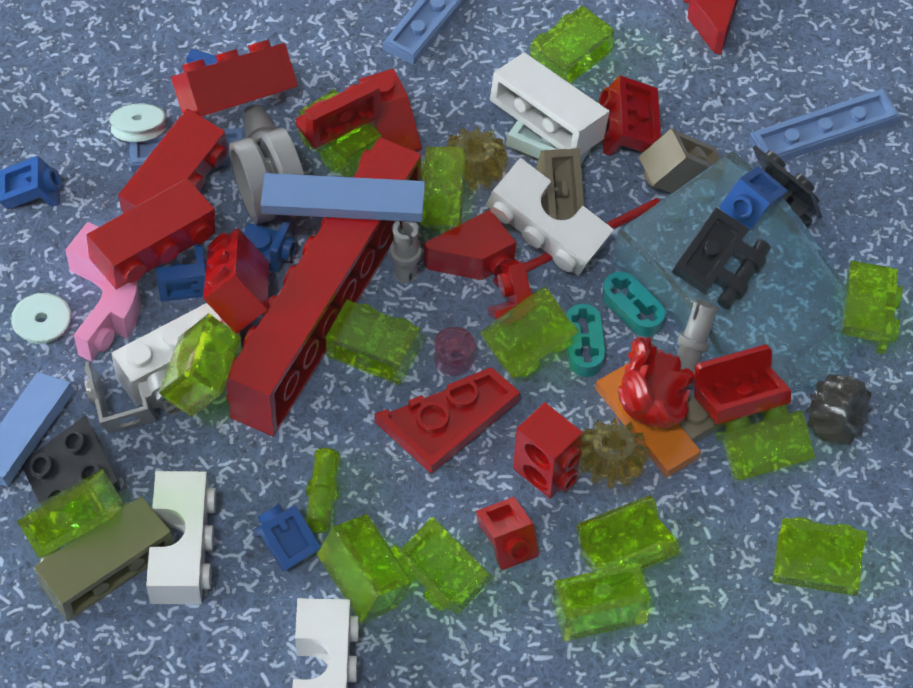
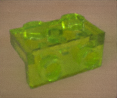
[421,147,466,232]
[841,260,903,354]
[478,286,579,378]
[715,405,815,481]
[576,495,680,585]
[390,516,494,614]
[771,517,867,596]

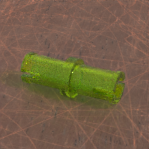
[305,448,340,533]

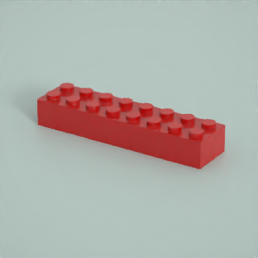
[223,137,421,437]

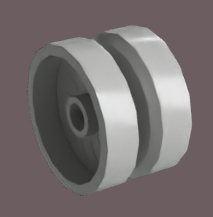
[229,127,304,225]

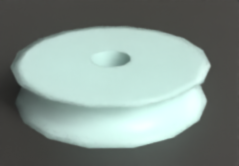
[109,103,167,142]
[11,293,71,344]

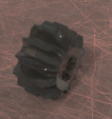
[806,374,873,445]

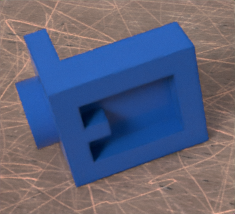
[0,156,62,210]
[720,166,788,231]
[243,221,296,273]
[156,245,207,302]
[252,504,321,572]

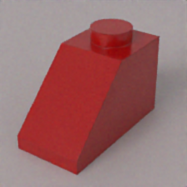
[683,0,738,55]
[358,68,422,152]
[423,210,516,280]

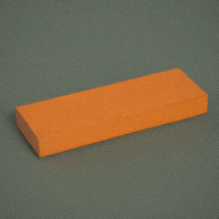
[595,364,701,478]

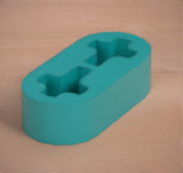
[602,272,665,337]
[564,303,605,377]

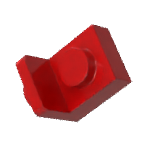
[487,259,535,323]
[475,497,539,570]

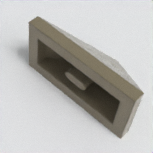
[536,148,584,220]

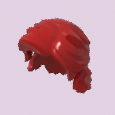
[618,337,695,428]

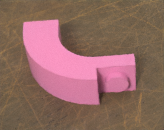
[65,222,141,362]

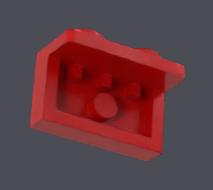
[694,344,791,425]

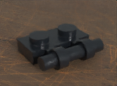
[672,207,771,310]

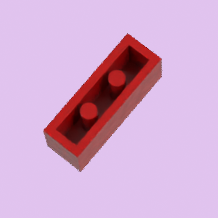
[171,39,298,117]
[118,108,228,213]
[86,178,216,289]
[203,228,269,334]

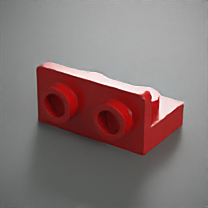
[598,75,661,156]
[296,78,380,149]

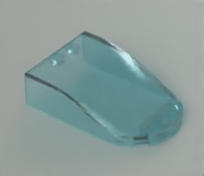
[613,151,860,394]

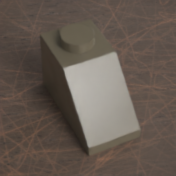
[638,128,730,194]

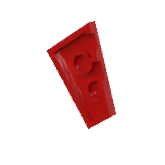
[374,367,520,474]

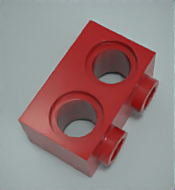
[513,402,583,499]

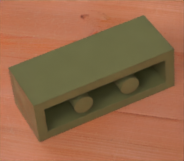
[33,496,173,622]

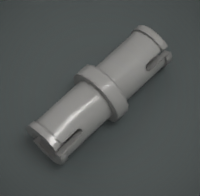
[390,221,422,283]
[677,299,719,384]

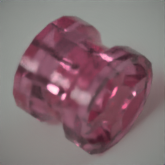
[434,327,475,376]

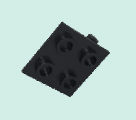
[753,145,823,232]
[22,416,121,529]

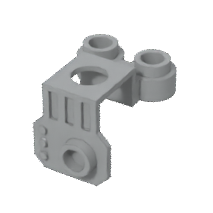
[84,361,191,434]

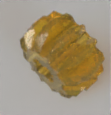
[442,125,508,191]
[580,417,648,490]

